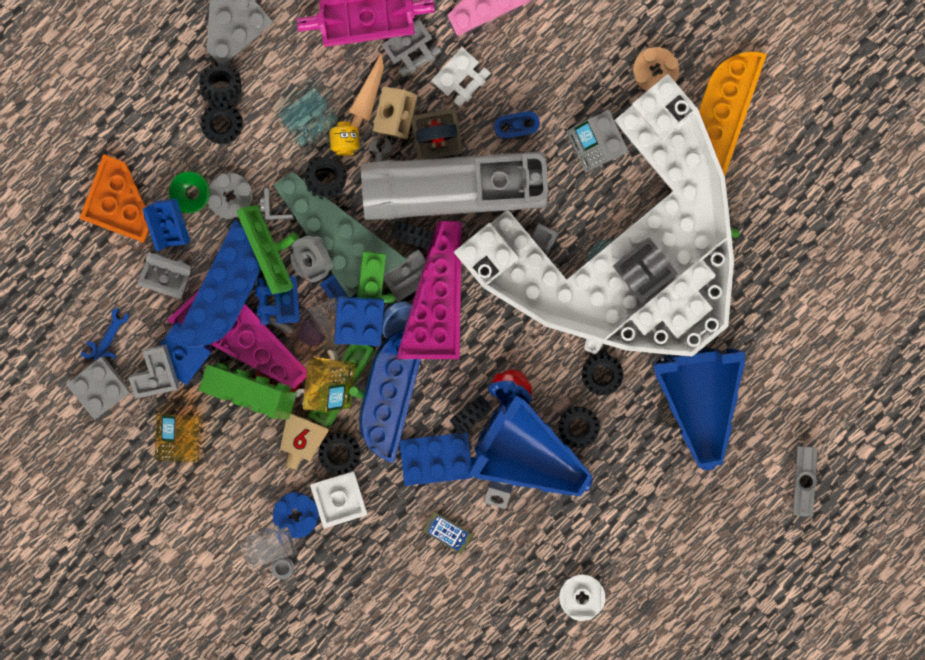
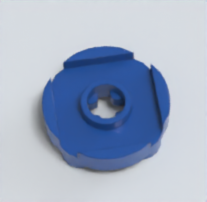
[273,492,319,538]

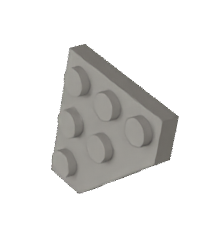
[206,0,274,67]

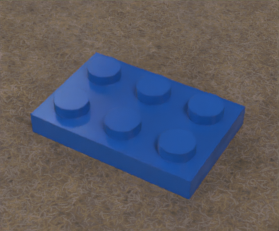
[400,432,473,486]

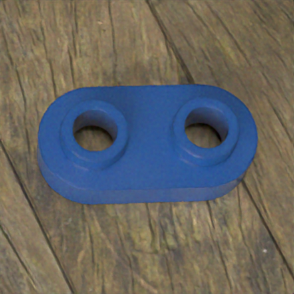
[494,111,540,139]

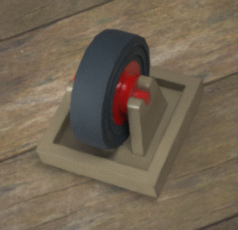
[412,108,464,160]

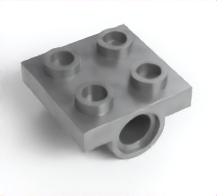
[612,238,678,303]

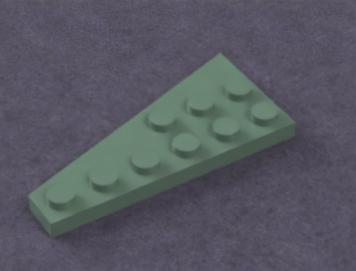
[274,172,407,297]

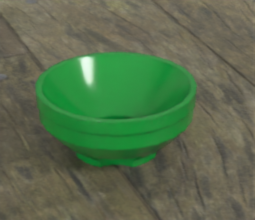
[168,171,210,213]

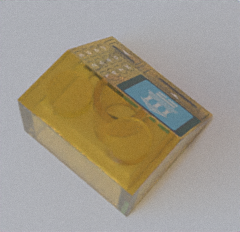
[303,357,356,412]
[154,414,202,462]

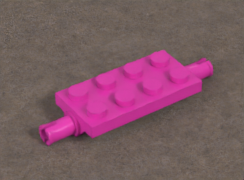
[297,0,435,47]

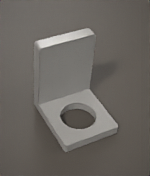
[260,188,295,220]
[484,481,513,509]

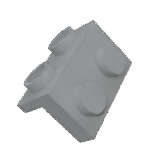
[138,252,191,300]

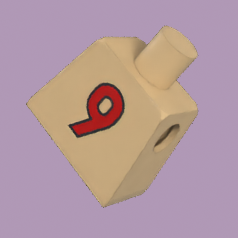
[280,413,330,470]

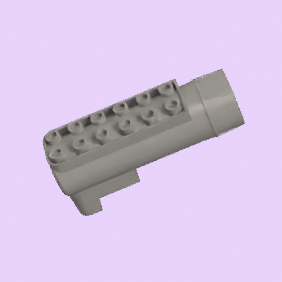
[361,152,548,220]

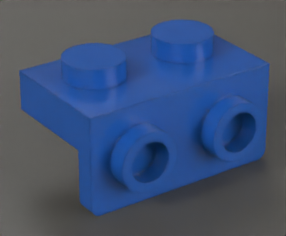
[143,198,190,251]

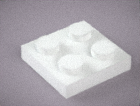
[310,471,368,528]

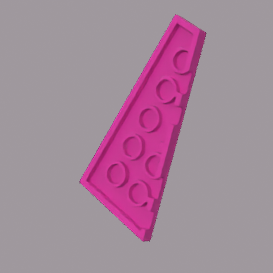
[167,289,311,389]

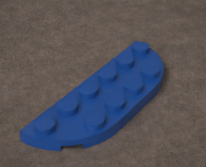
[174,220,260,348]
[359,329,421,463]

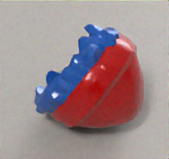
[488,369,532,405]

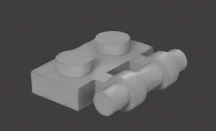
[381,19,441,77]

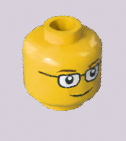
[329,121,360,156]

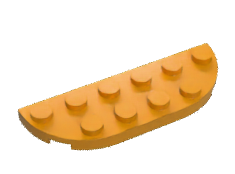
[699,52,767,176]

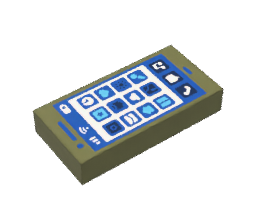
[423,511,473,554]

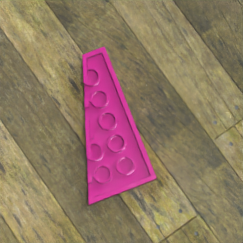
[396,221,462,359]

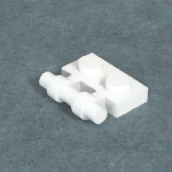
[431,47,491,107]

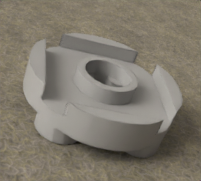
[208,173,253,219]
[290,236,333,282]

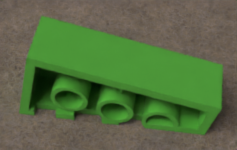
[199,362,297,419]

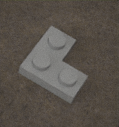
[128,344,180,399]

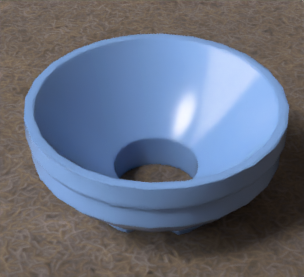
[382,302,412,339]

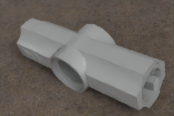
[793,446,817,517]

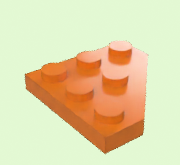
[79,154,149,243]

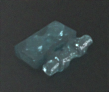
[278,88,338,147]

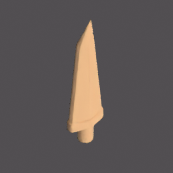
[349,53,384,129]

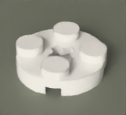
[559,574,605,621]

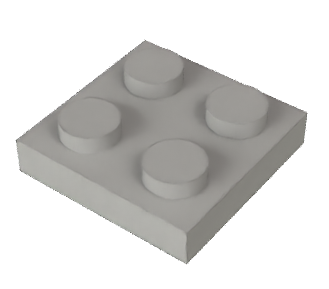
[66,355,131,420]

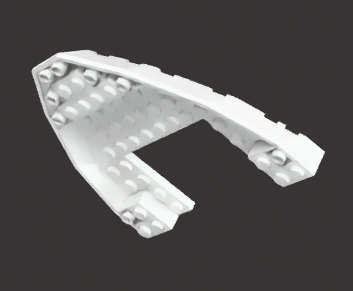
[454,74,734,357]

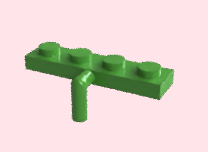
[236,205,299,295]
[357,251,396,304]
[308,344,376,428]

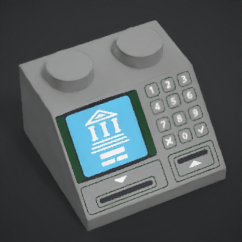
[566,110,628,173]

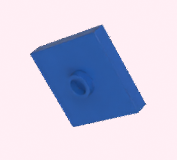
[159,322,213,385]

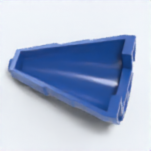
[653,348,745,470]
[468,394,593,496]

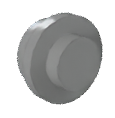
[271,556,294,579]

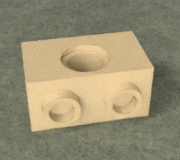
[373,86,418,139]

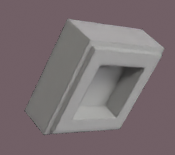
[531,222,558,253]

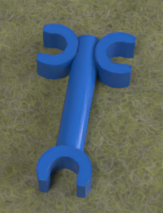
[81,308,130,360]

